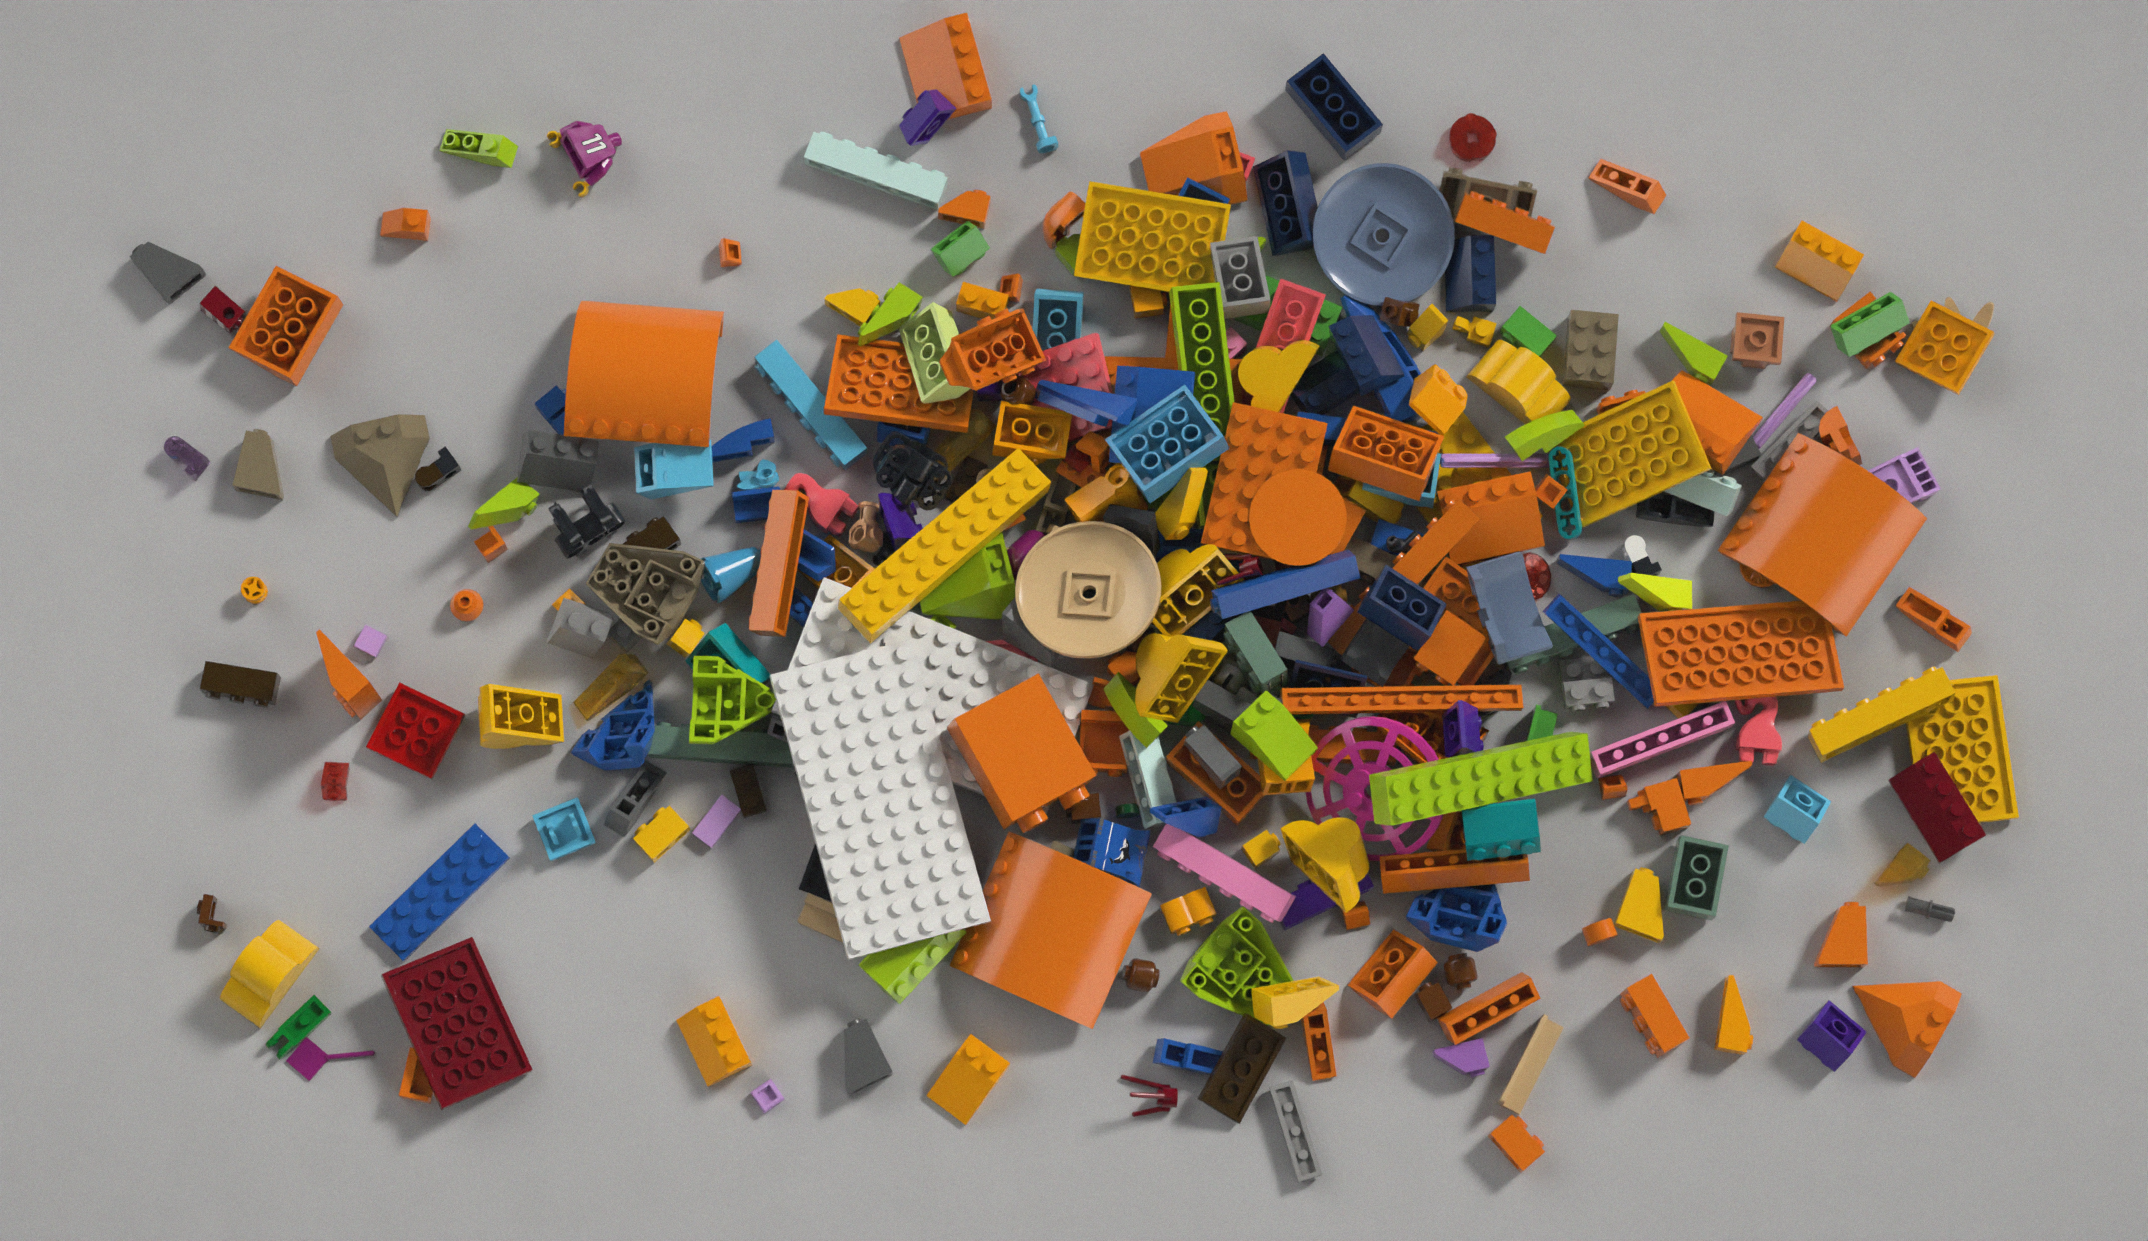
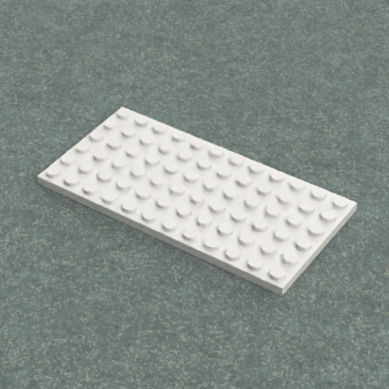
[771,577,1094,814]
[769,639,991,960]

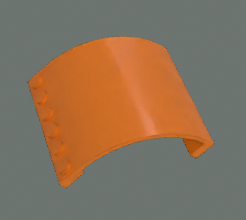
[564,301,724,447]
[1718,433,1927,637]
[949,831,1152,1029]

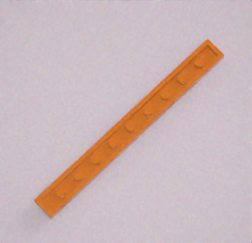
[1280,685,1523,714]

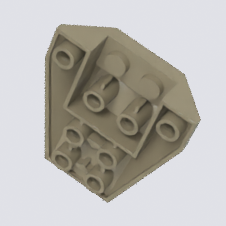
[586,543,705,645]

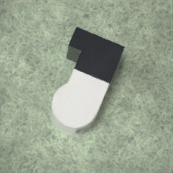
[1622,535,1662,576]

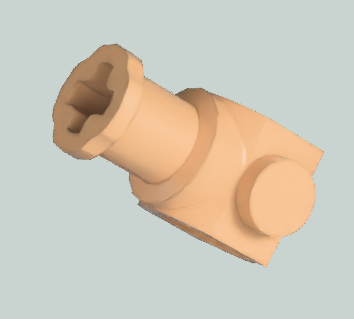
[848,501,883,553]

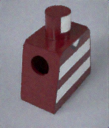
[199,286,246,334]

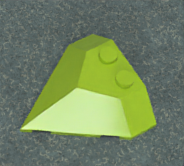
[689,656,776,744]

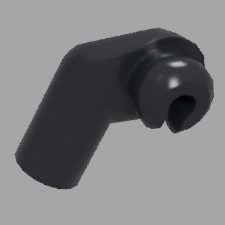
[1386,530,1421,554]
[872,532,894,566]

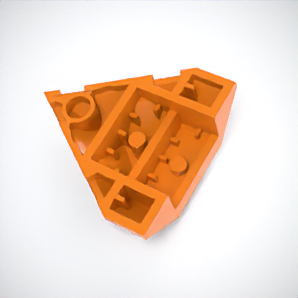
[1852,981,1962,1078]

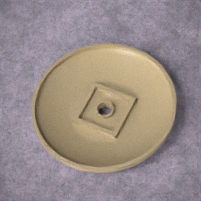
[1015,521,1161,658]

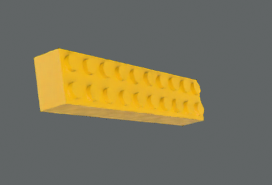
[838,448,1051,643]

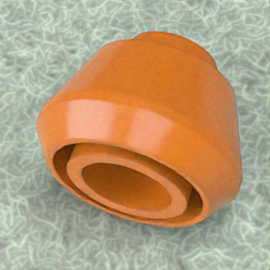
[450,589,483,621]

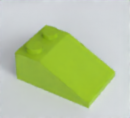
[1231,691,1318,781]

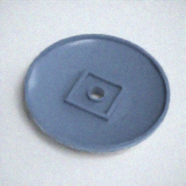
[1312,163,1455,306]

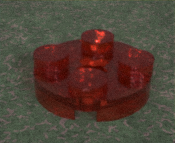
[1449,113,1497,162]

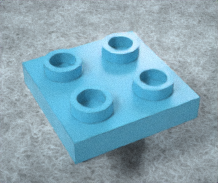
[532,797,596,861]

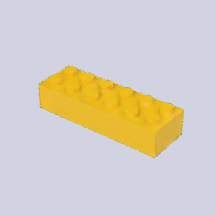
[1808,666,1956,763]

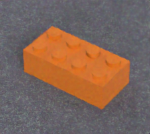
[1165,721,1265,826]

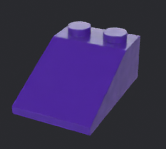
[878,493,923,552]

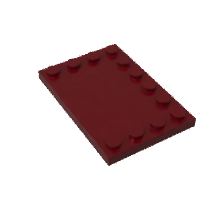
[381,937,533,1110]

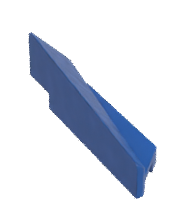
[1035,380,1138,427]

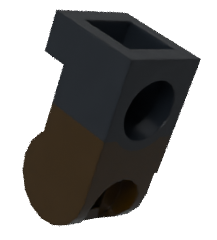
[415,446,461,491]

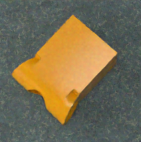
[1064,463,1148,522]
[1257,718,1315,795]

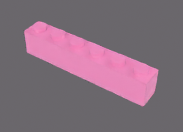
[1590,701,1735,779]
[1153,824,1296,923]

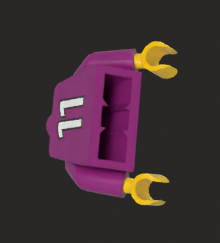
[547,121,622,197]

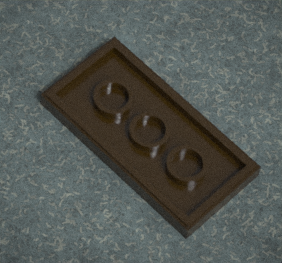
[1197,1013,1287,1124]

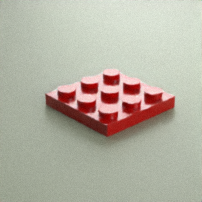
[366,682,466,780]

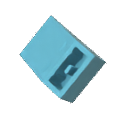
[634,440,714,500]

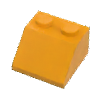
[1409,364,1468,436]

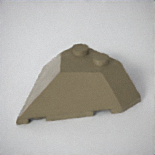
[330,414,430,517]

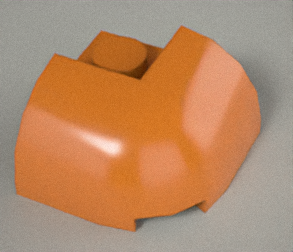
[1043,191,1086,250]
[1819,406,1863,465]

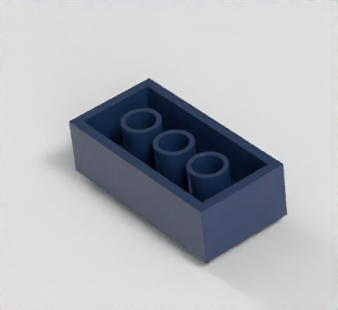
[1285,53,1383,161]

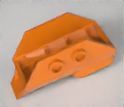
[939,308,1047,391]

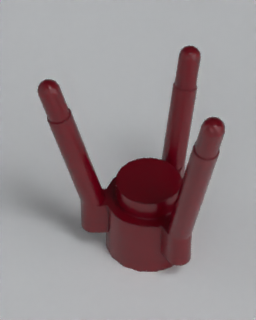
[1216,554,1263,586]
[1121,1075,1178,1117]

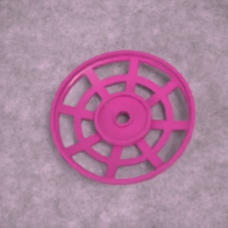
[1305,716,1444,861]

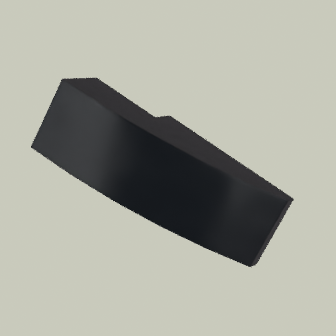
[1636,494,1715,527]

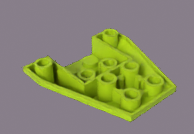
[920,532,1016,620]
[1180,906,1294,1026]

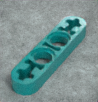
[1549,446,1582,539]

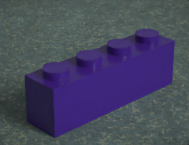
[1280,873,1374,931]

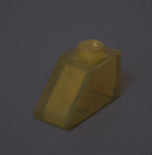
[1874,842,1931,886]

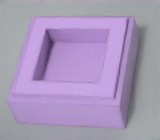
[354,625,388,658]
[750,1078,785,1114]

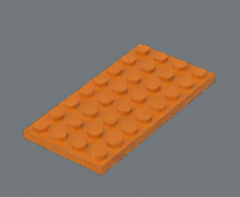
[1638,601,1844,707]

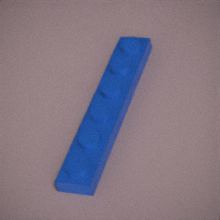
[1542,594,1654,709]

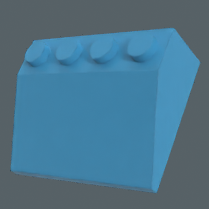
[1105,384,1229,503]

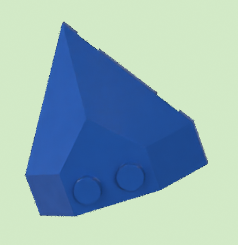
[571,679,655,771]
[1406,884,1507,952]

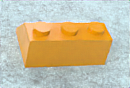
[1775,220,1864,302]
[676,996,752,1087]

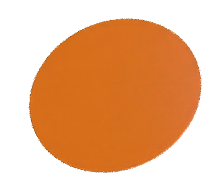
[1249,469,1347,566]

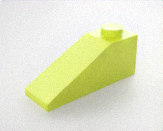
[1618,573,1692,611]

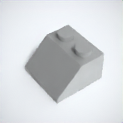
[547,598,613,658]

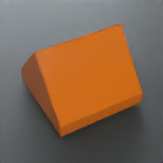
[719,238,742,267]
[999,273,1023,302]
[1598,775,1628,800]
[1341,901,1370,930]

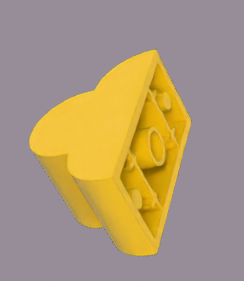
[1238,340,1320,412]
[1466,340,1571,424]
[1152,544,1244,636]
[1135,633,1228,723]
[478,684,564,749]
[1280,817,1370,913]
[220,920,320,1029]

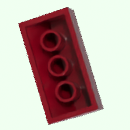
[1888,751,1986,864]

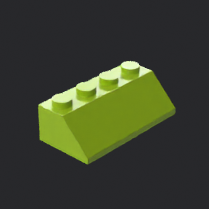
[858,929,967,1004]

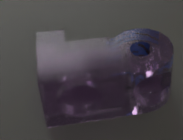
[164,436,211,481]

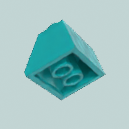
[685,623,771,685]
[1462,799,1541,861]

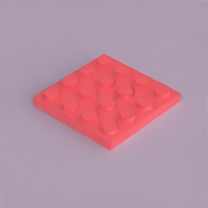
[1016,333,1113,443]

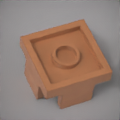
[1730,312,1784,369]

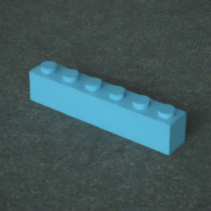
[754,340,868,471]

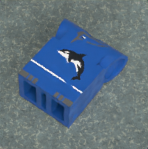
[1073,818,1151,887]

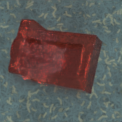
[321,762,350,801]

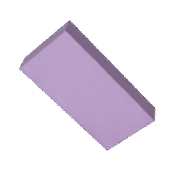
[692,795,741,849]

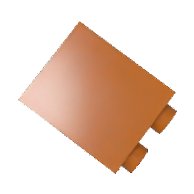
[947,673,1096,833]

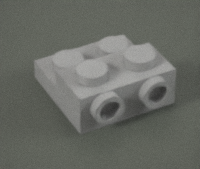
[1558,657,1615,712]

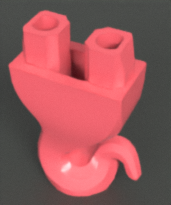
[784,473,859,537]
[1735,697,1782,766]

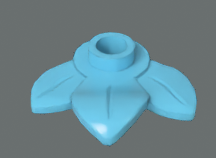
[737,459,779,491]

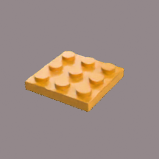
[1895,300,1995,395]

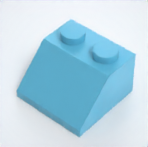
[1764,775,1831,844]

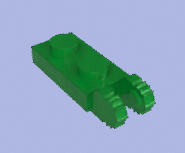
[266,995,332,1060]

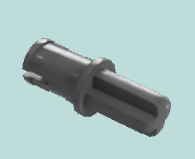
[1905,896,1955,922]

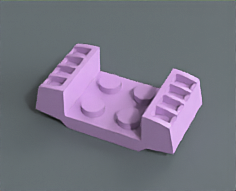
[1868,447,1941,504]

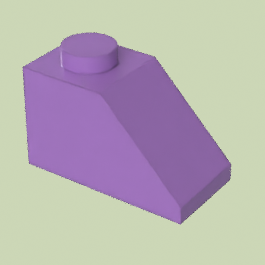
[1432,1038,1490,1078]

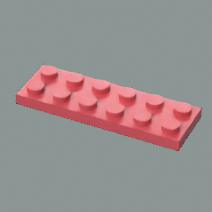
[1242,278,1326,413]

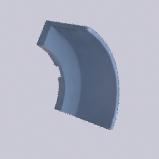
[1466,552,1553,665]

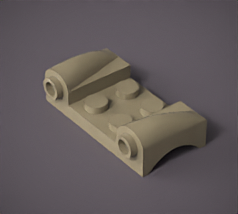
[1439,167,1537,224]

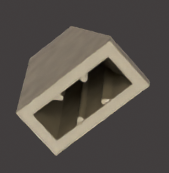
[232,429,284,500]

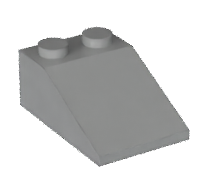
[1210,236,1271,319]

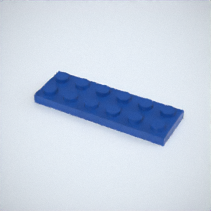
[369,823,510,962]

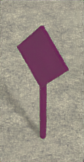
[286,1037,375,1081]

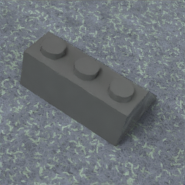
[517,430,599,492]

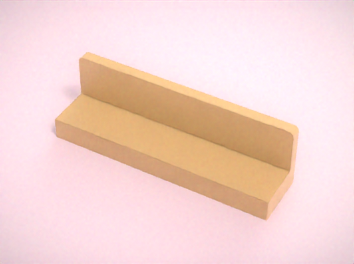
[798,892,843,943]
[1497,1014,1564,1115]

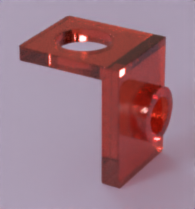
[1062,436,1092,474]

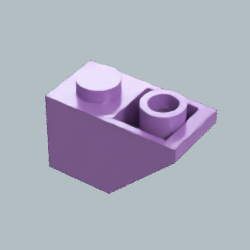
[1307,588,1354,647]

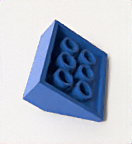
[1109,365,1195,463]

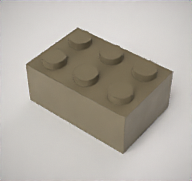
[1563,310,1619,390]

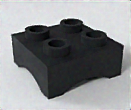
[1103,504,1160,558]
[1340,618,1409,687]

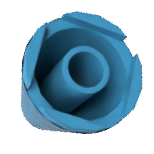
[700,547,761,604]

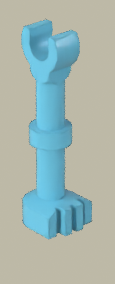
[1020,84,1059,153]

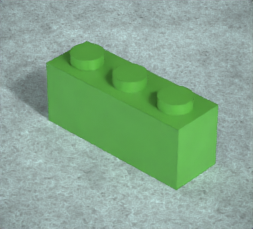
[1830,292,1910,357]

